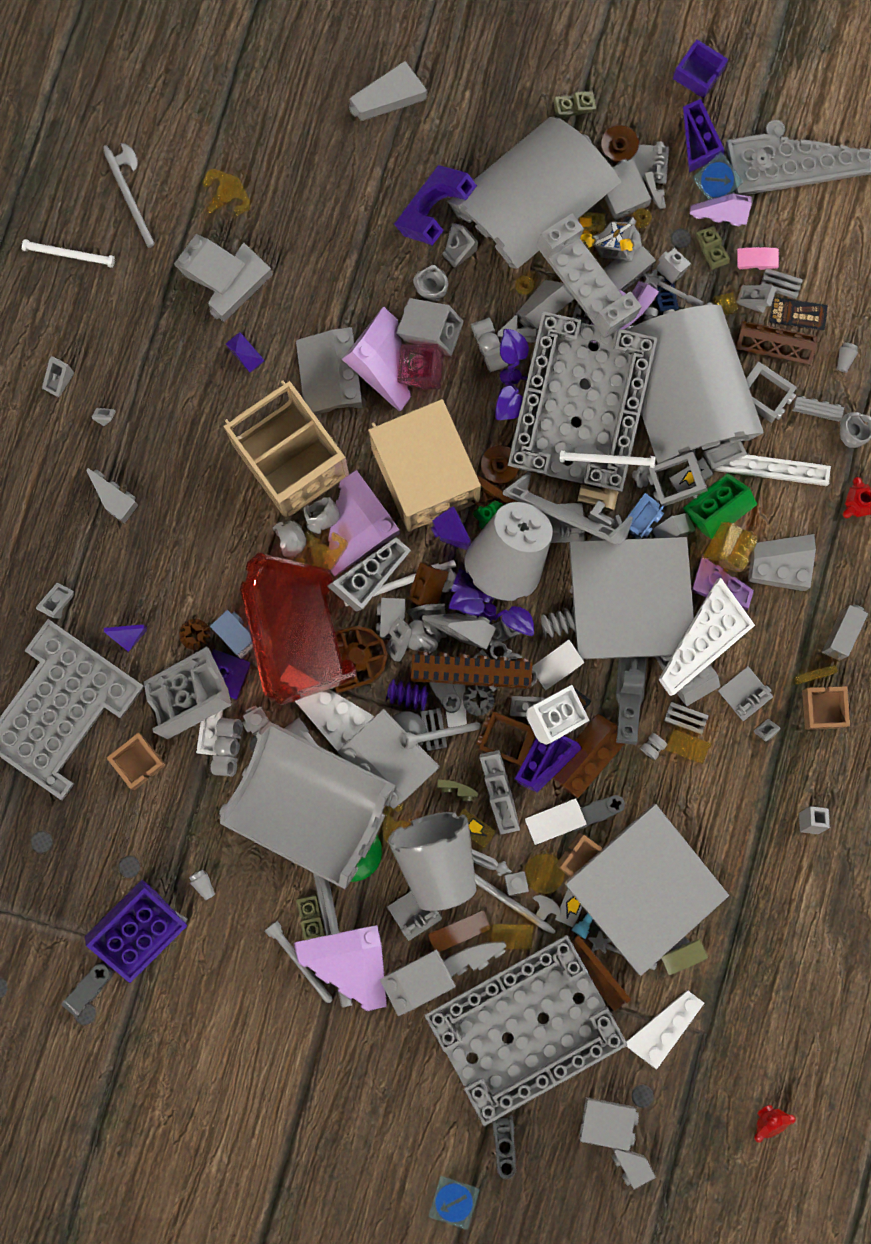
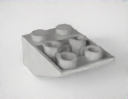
[654,656,720,706]

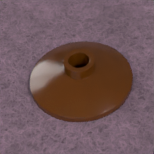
[601,125,639,162]
[481,445,519,484]

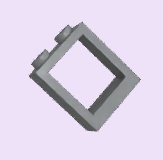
[746,361,797,423]
[647,452,708,506]

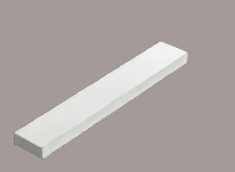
[712,455,831,486]

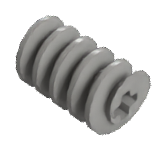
[541,607,575,639]

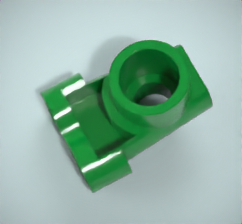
[473,501,504,529]

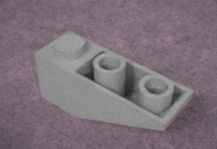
[86,468,138,524]

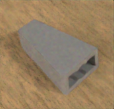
[349,61,427,121]
[208,243,273,322]

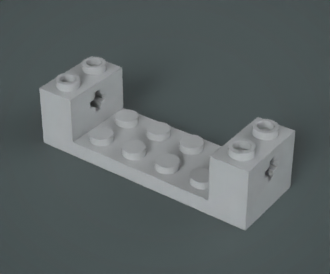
[536,213,642,338]

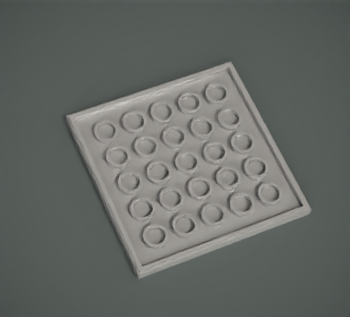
[569,537,694,660]
[564,804,729,976]

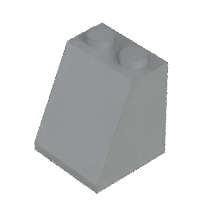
[397,298,464,356]

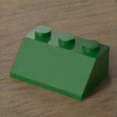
[683,473,757,540]

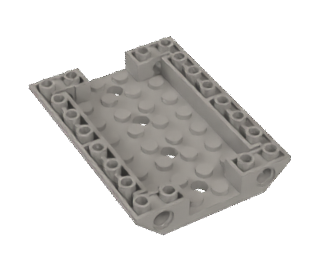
[508,311,657,492]
[425,935,628,1126]

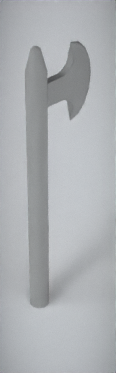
[103,144,155,248]
[475,874,562,934]

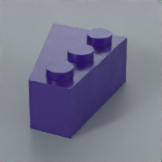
[683,99,724,173]
[515,736,582,793]

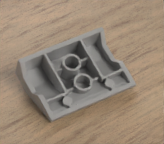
[296,327,362,414]
[144,647,231,739]
[338,709,440,809]

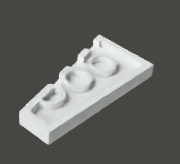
[626,990,704,1069]

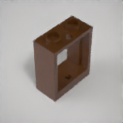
[477,712,535,767]

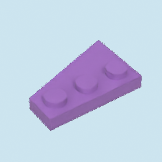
[691,555,754,610]

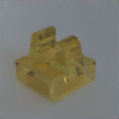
[714,292,738,315]

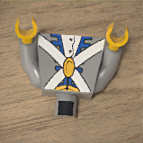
[580,216,642,261]

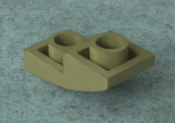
[553,91,596,118]
[696,226,730,270]
[438,779,478,801]
[297,894,324,940]
[661,939,708,975]

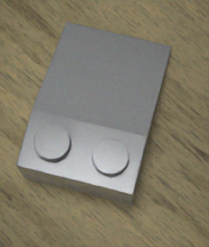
[174,234,245,295]
[422,613,496,649]
[380,950,456,1016]

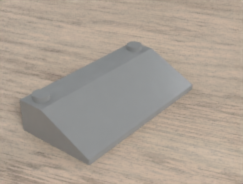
[503,472,633,545]

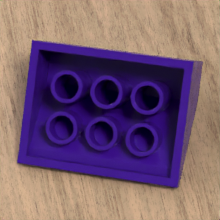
[84,880,187,983]

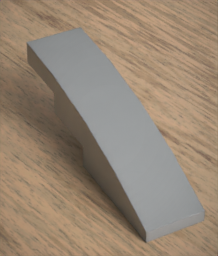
[480,750,520,834]

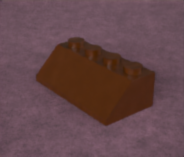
[552,714,625,799]

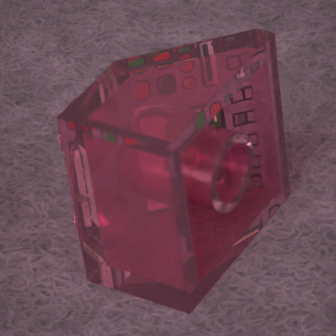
[397,344,444,389]

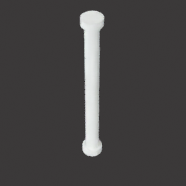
[22,239,115,267]
[560,450,656,468]

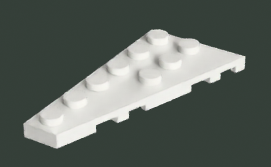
[658,578,755,696]
[279,665,375,751]

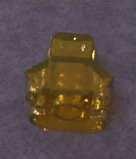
[702,522,757,572]

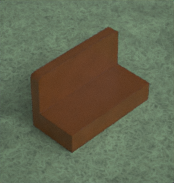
[407,562,449,606]

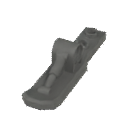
[616,657,647,745]

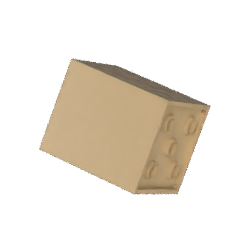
[224,381,349,519]
[369,399,481,532]

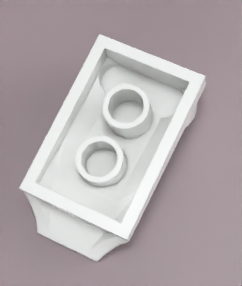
[526,685,590,744]

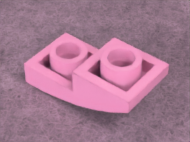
[738,247,779,270]

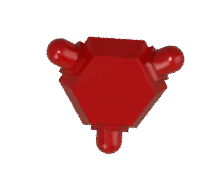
[843,477,871,518]
[754,1105,796,1143]

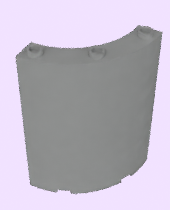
[448,117,621,269]
[624,303,764,464]
[219,722,395,889]

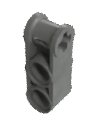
[429,682,461,713]
[573,795,625,832]
[61,963,113,1018]
[492,1115,516,1179]

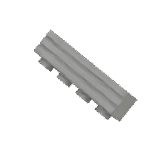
[792,396,844,422]

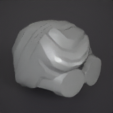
[413,265,448,302]
[840,412,871,448]
[303,497,340,534]
[273,520,306,557]
[408,620,441,654]

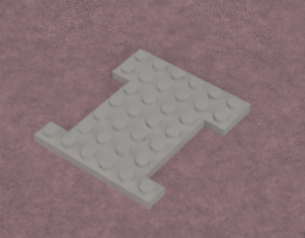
[0,619,144,800]

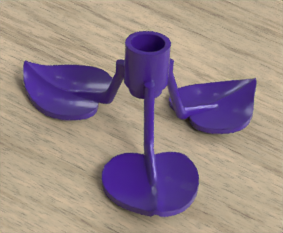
[495,329,529,420]
[449,587,534,636]

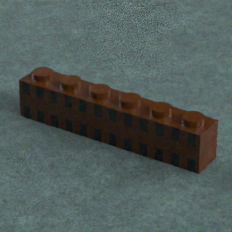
[411,652,533,689]

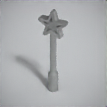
[643,269,704,306]
[588,931,657,970]

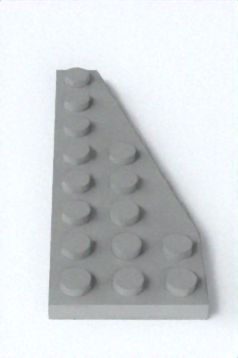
[726,134,871,195]

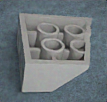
[748,534,816,591]

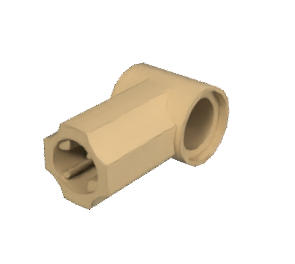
[577,485,619,512]

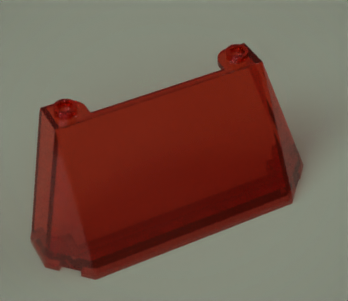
[240,552,357,705]

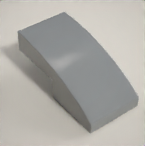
[385,617,411,661]

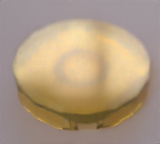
[525,853,565,894]

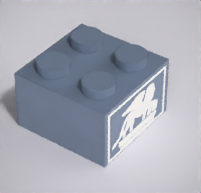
[210,610,258,659]

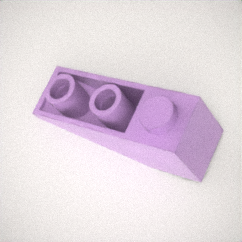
[690,193,752,226]

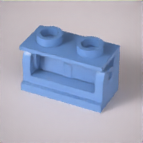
[626,493,664,539]

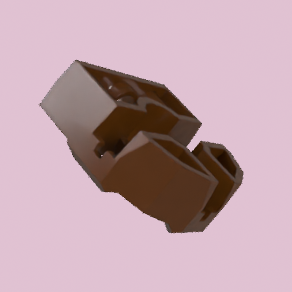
[320,626,388,694]

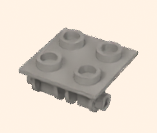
[630,142,669,184]
[544,503,585,543]
[718,666,773,721]
[387,891,442,941]

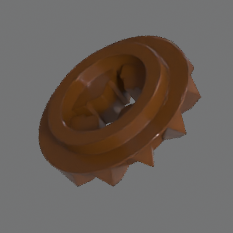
[179,618,211,650]

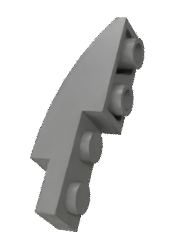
[443,941,506,977]

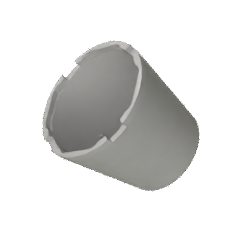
[465,502,553,601]
[388,812,476,911]

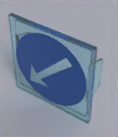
[692,152,743,200]
[428,1176,480,1230]

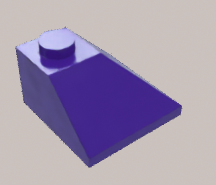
[431,506,471,550]

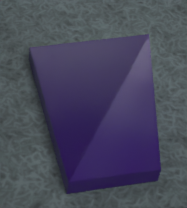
[225,332,265,373]
[104,625,147,652]

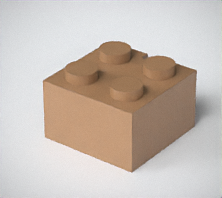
[802,686,850,730]
[107,733,166,790]
[555,833,602,877]

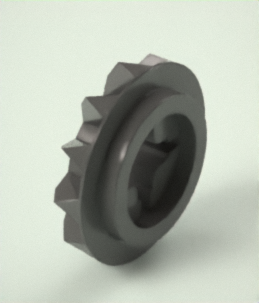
[463,685,494,716]

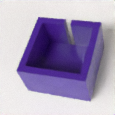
[673,39,728,99]

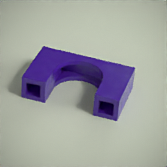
[394,165,477,245]

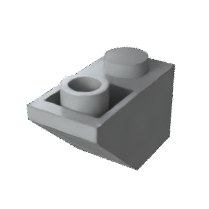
[376,598,405,640]
[612,1148,656,1189]

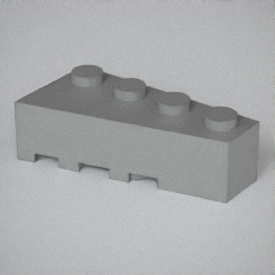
[328,537,411,612]

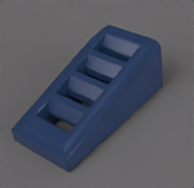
[655,277,679,316]

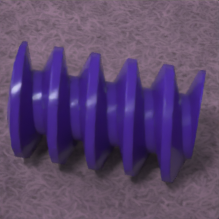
[385,679,428,711]

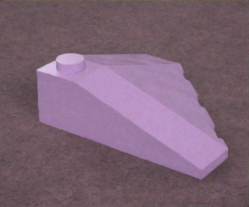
[342,307,411,411]
[324,470,400,576]
[294,925,386,1011]

